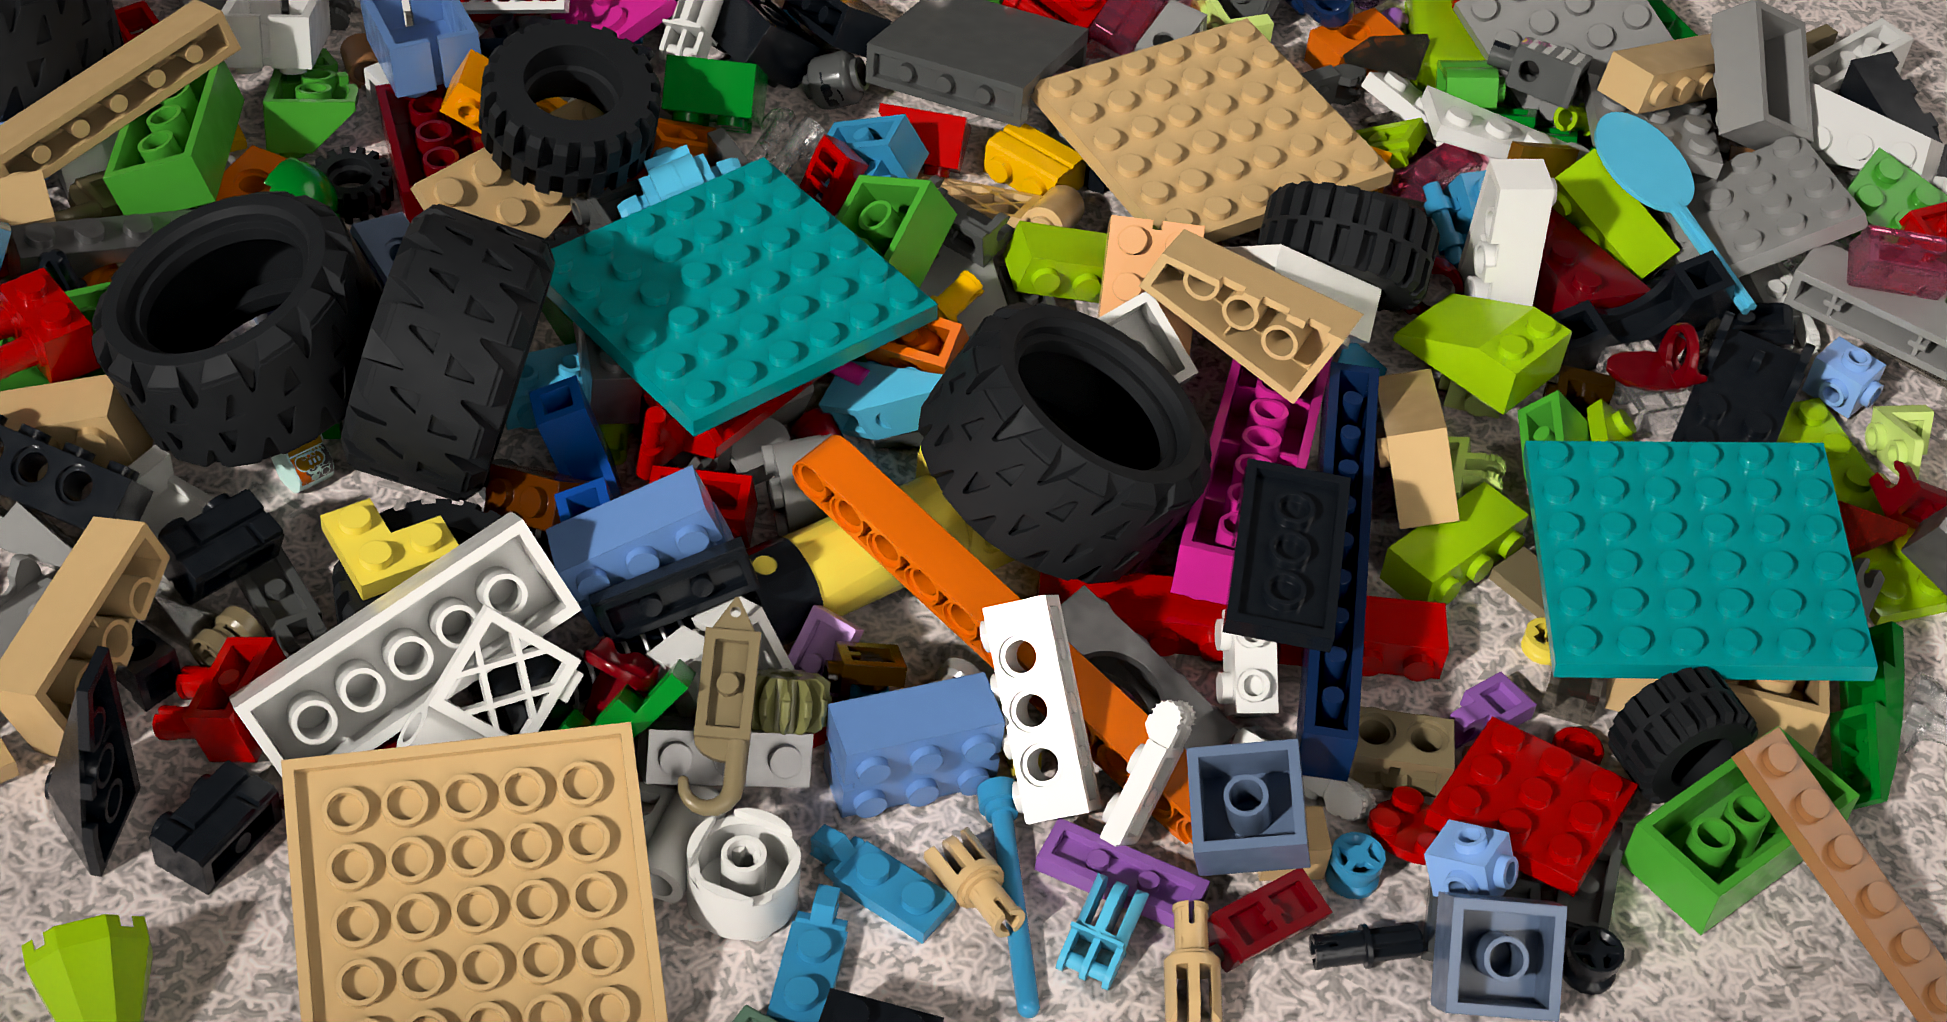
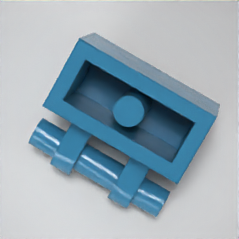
[818,114,929,199]
[1423,170,1486,269]

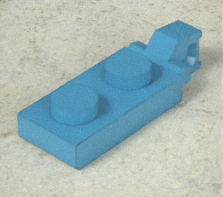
[810,824,956,944]
[766,884,848,1022]

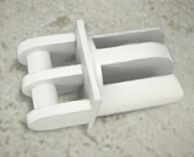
[659,0,724,61]

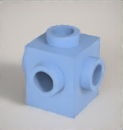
[1802,336,1886,419]
[1424,819,1519,897]

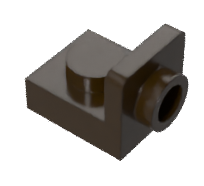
[1542,365,1616,417]
[822,641,907,703]

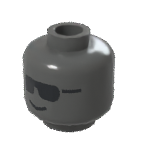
[803,50,869,110]

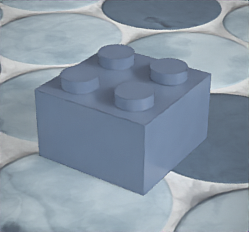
[1186,739,1311,876]
[1430,891,1568,1022]

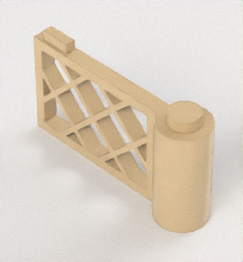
[916,173,1085,230]

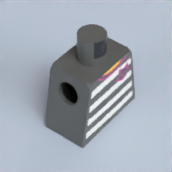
[1487,37,1593,109]

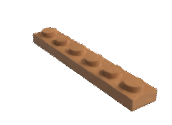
[1731,727,1947,1022]

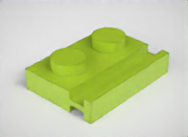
[1355,117,1428,169]

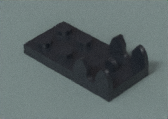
[1670,311,1816,442]
[1222,458,1351,653]

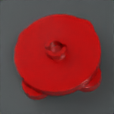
[1366,786,1439,865]

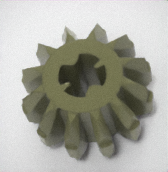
[752,668,832,735]

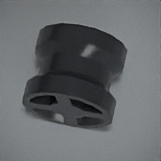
[1562,926,1624,995]

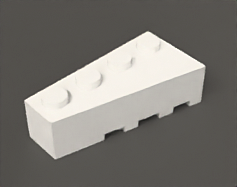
[1809,81,1945,184]
[1451,159,1557,306]

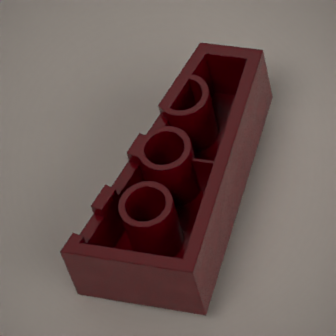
[1533,208,1651,315]

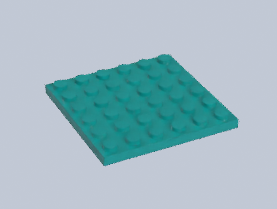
[546,157,938,437]
[1523,441,1878,681]

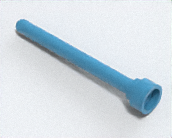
[977,776,1040,1018]

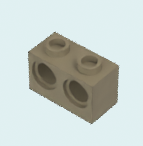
[1349,706,1455,798]

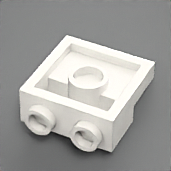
[1214,609,1279,718]

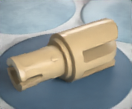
[923,827,1025,938]
[1164,900,1223,1022]

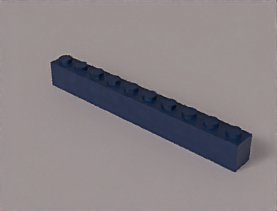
[1296,361,1380,782]

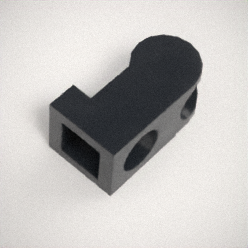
[115,620,182,712]

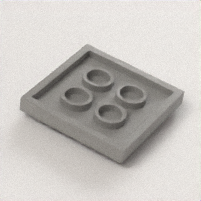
[1582,73,1724,179]

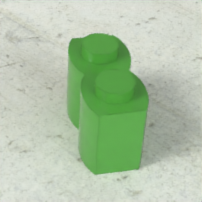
[1436,60,1506,111]

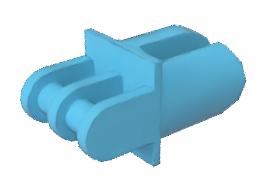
[1056,873,1149,991]

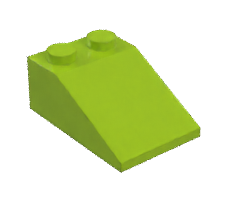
[1393,293,1573,415]

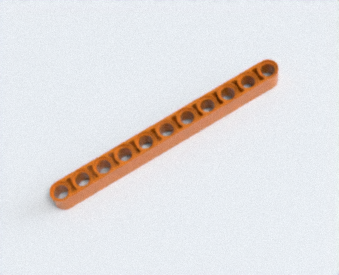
[792,435,1193,844]

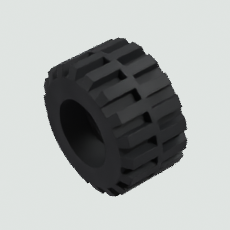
[1608,667,1758,804]

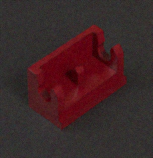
[1868,460,1947,529]
[1208,868,1333,973]

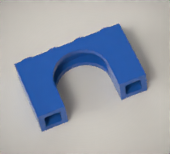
[528,375,624,522]

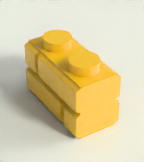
[983,123,1087,196]

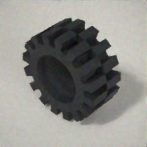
[313,147,394,224]

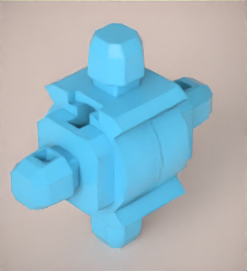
[617,144,742,218]

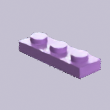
[1034,818,1211,929]

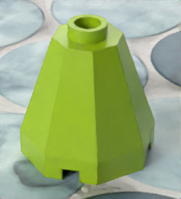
[21,914,153,1022]

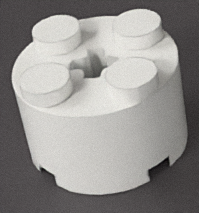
[686,807,801,942]

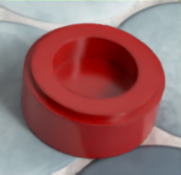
[1551,727,1604,766]

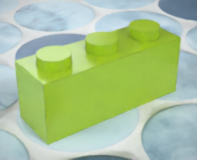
[1552,148,1680,282]
[1003,221,1107,303]
[1379,481,1529,605]

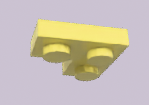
[320,498,459,601]

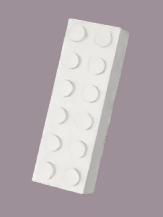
[229,512,582,777]

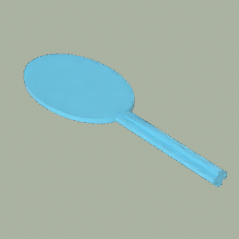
[1594,112,1757,315]

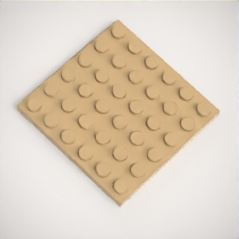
[1030,18,1394,243]
[281,722,668,1022]

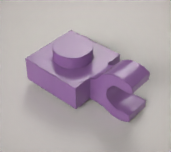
[1449,672,1537,749]

